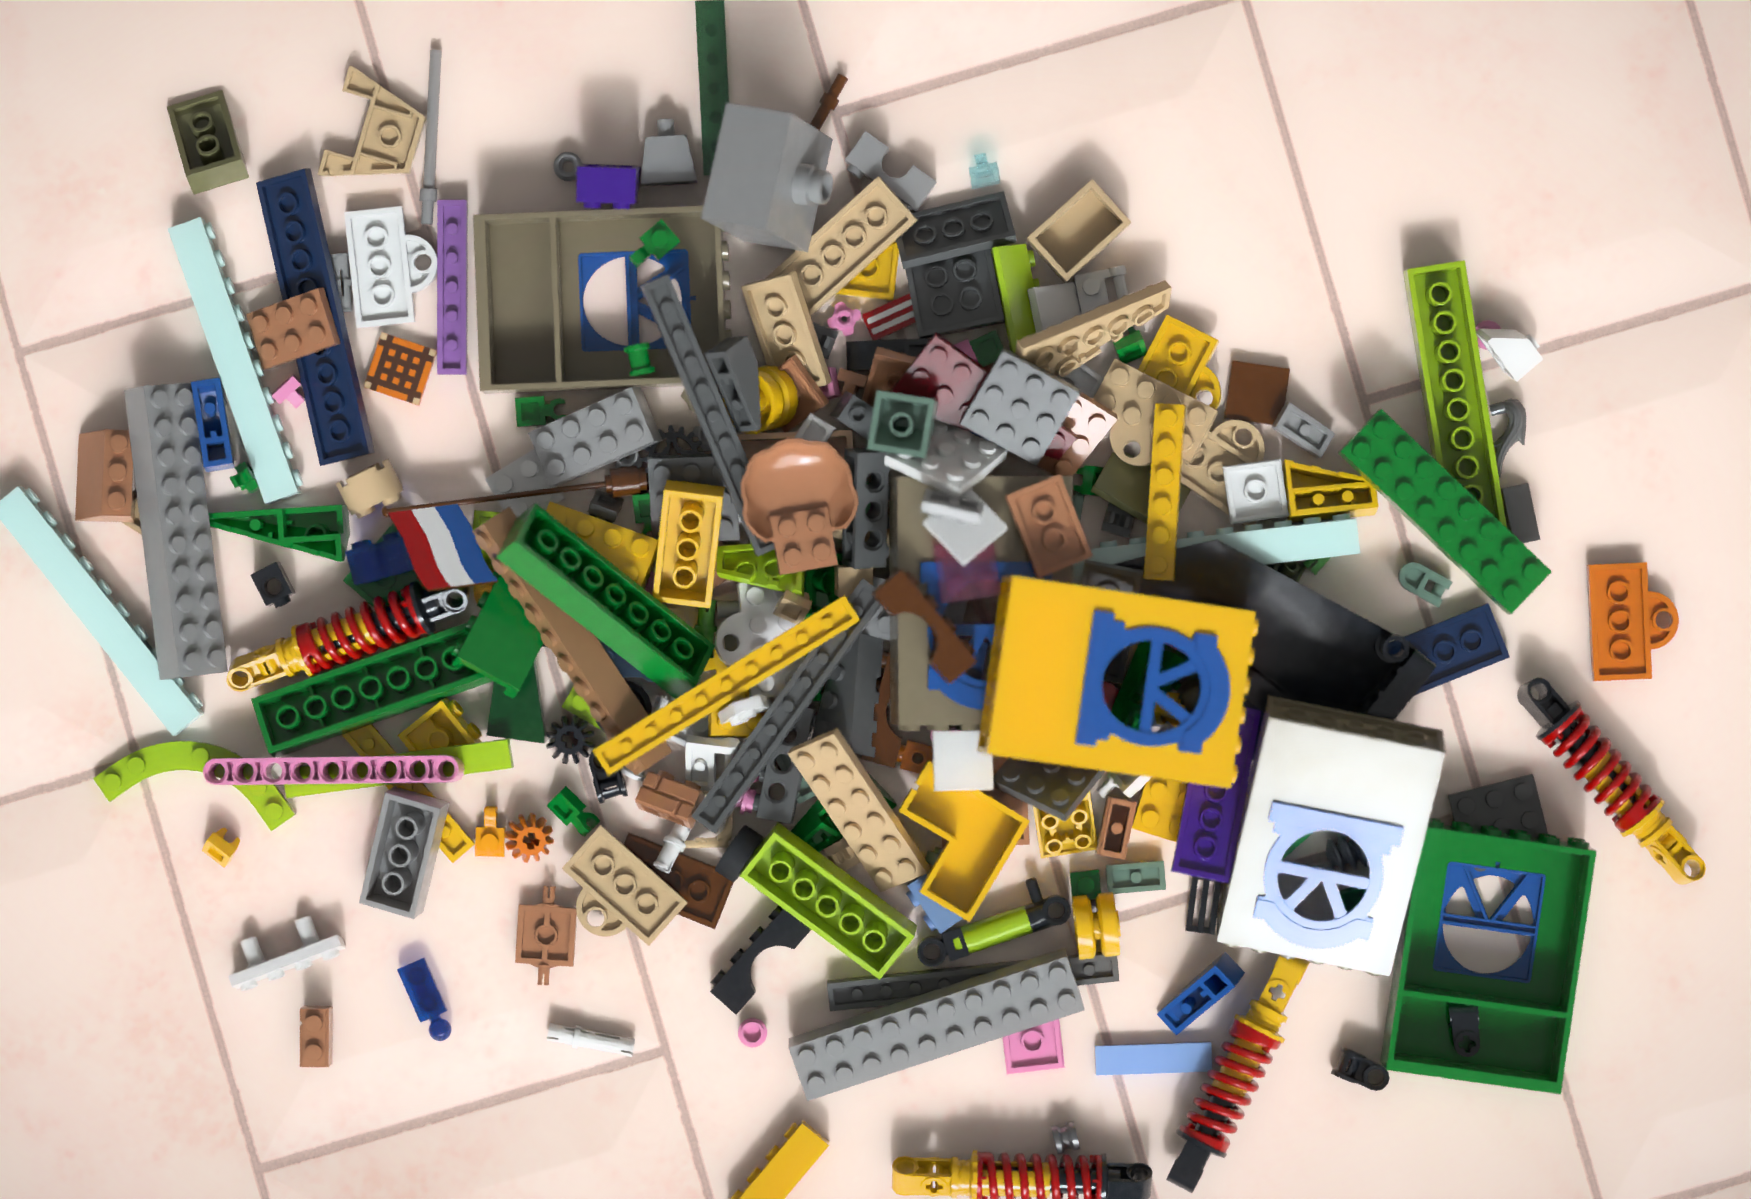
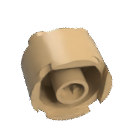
[336,458,404,519]

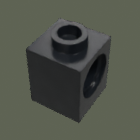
[250,562,296,609]

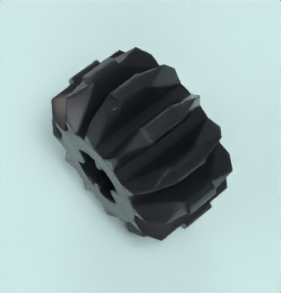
[546,715,595,764]

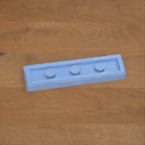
[1095,1042,1212,1075]

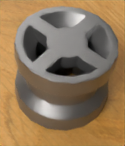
[1051,1121,1080,1154]

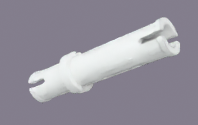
[546,1022,635,1057]

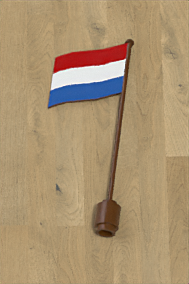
[382,465,647,591]

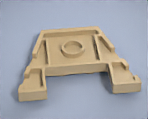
[318,65,426,177]

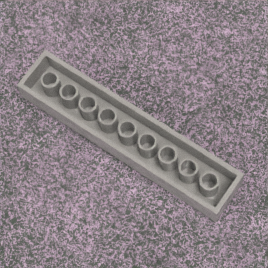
[124,383,228,680]
[788,948,1085,1101]

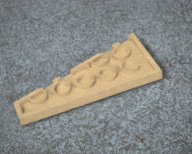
[1015,280,1172,377]

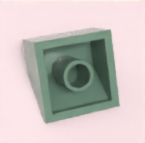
[867,390,938,458]

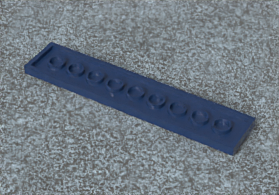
[256,168,375,466]
[1242,603,1510,760]

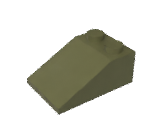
[167,90,250,195]

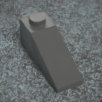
[705,336,761,432]

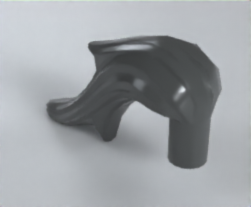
[1489,398,1526,478]

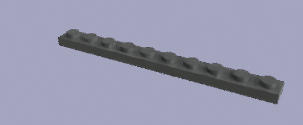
[640,274,774,556]
[691,579,881,834]
[827,952,1119,1011]

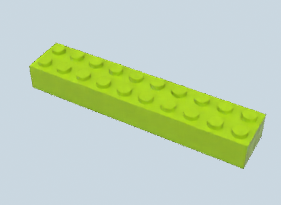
[1403,260,1507,528]

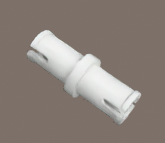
[653,822,696,873]

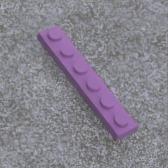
[437,200,468,375]

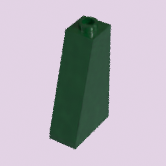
[486,659,547,744]

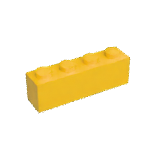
[730,1120,830,1199]

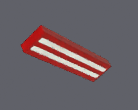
[861,293,916,340]

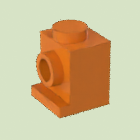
[897,740,933,774]

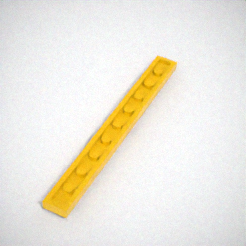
[593,595,860,776]

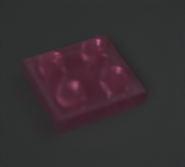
[932,542,1001,604]

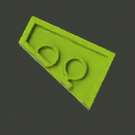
[716,544,805,597]

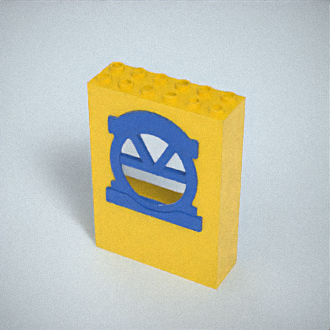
[977,576,1258,789]

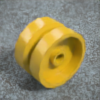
[722,365,798,434]
[1072,892,1121,960]

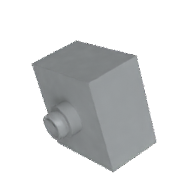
[701,103,833,252]

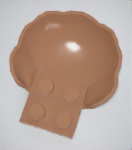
[741,438,858,575]

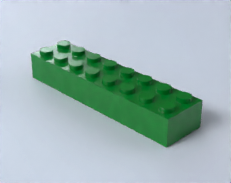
[1337,409,1552,614]
[496,503,715,699]
[251,623,492,758]

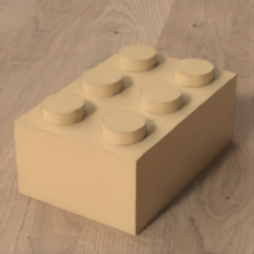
[1026,179,1131,283]

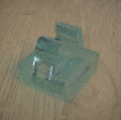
[968,152,1000,190]

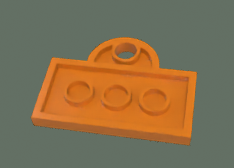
[1587,562,1679,681]

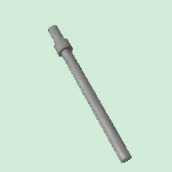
[419,49,442,225]

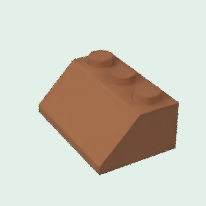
[75,429,136,523]

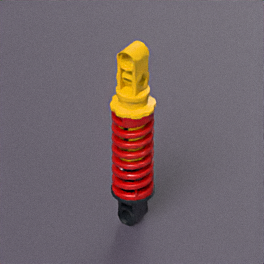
[226,581,470,692]
[1517,678,1706,885]
[1166,956,1310,1193]
[892,1150,1153,1199]

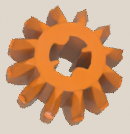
[504,813,554,863]

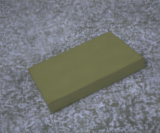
[1091,451,1191,524]

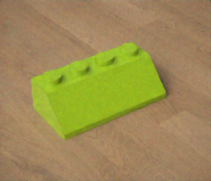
[991,244,1040,353]

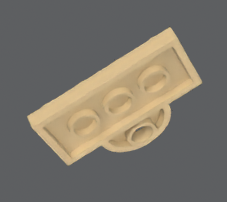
[1093,358,1219,466]
[1181,420,1265,526]
[562,825,688,946]

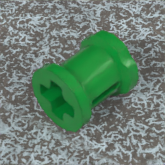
[624,342,655,377]

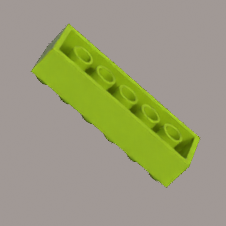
[740,822,917,980]

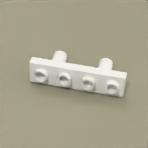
[228,916,346,991]

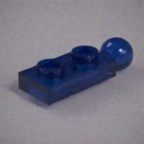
[397,957,452,1041]

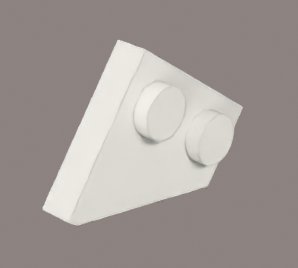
[718,695,772,726]

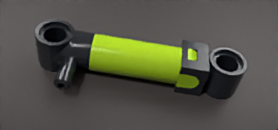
[917,877,1071,967]

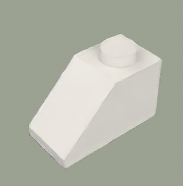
[1476,329,1543,382]

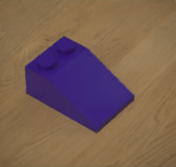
[576,164,641,209]

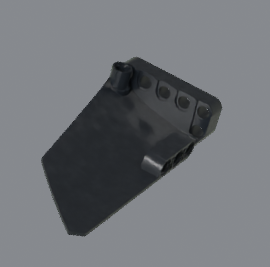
[1112,539,1437,720]

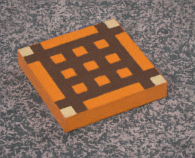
[363,332,437,406]

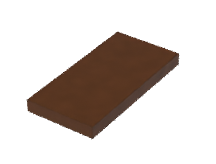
[624,832,734,929]

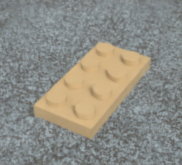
[741,271,832,387]

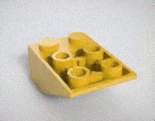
[1032,791,1097,859]

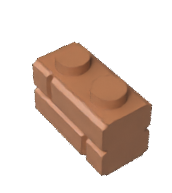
[635,770,705,829]
[1095,796,1137,860]
[300,1006,333,1067]

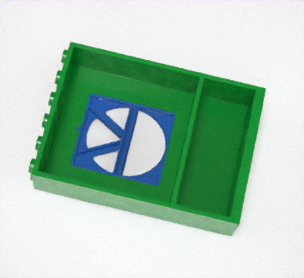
[1380,817,1597,1095]

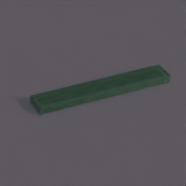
[695,0,729,176]

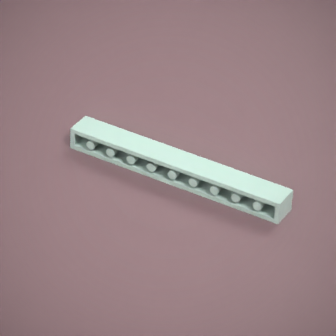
[168,217,303,504]
[0,486,204,736]
[1073,514,1361,586]

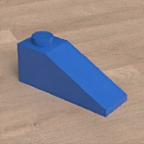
[191,378,235,473]
[1157,952,1245,1035]

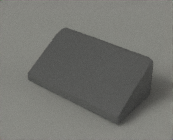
[1501,483,1540,543]

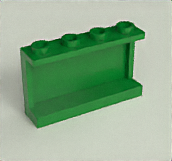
[451,570,543,698]

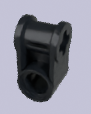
[589,747,628,804]
[1447,1002,1480,1057]
[1331,1046,1389,1091]

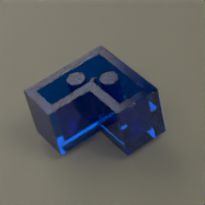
[345,531,414,585]

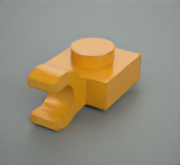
[475,806,506,857]

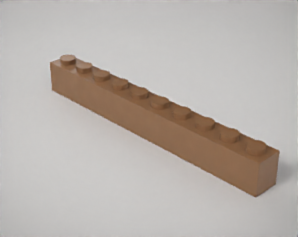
[472,506,672,776]

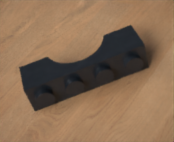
[710,905,811,1015]

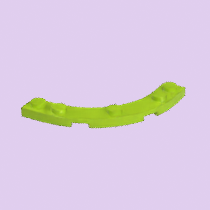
[93,741,296,831]

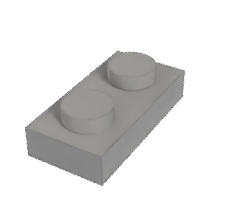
[1271,402,1335,458]
[921,489,985,525]

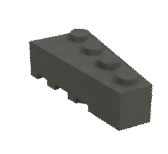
[811,633,884,758]

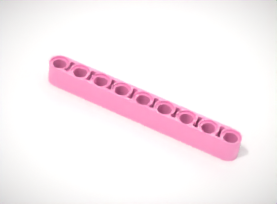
[203,756,465,785]

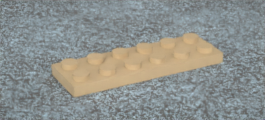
[765,176,918,316]
[788,728,931,892]

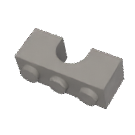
[845,131,937,212]

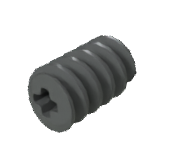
[1325,836,1368,872]

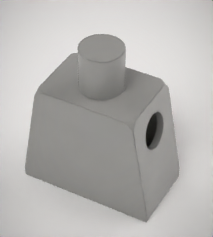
[641,119,698,187]

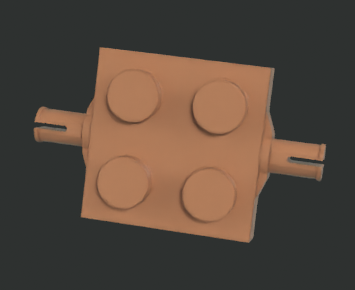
[515,886,577,986]

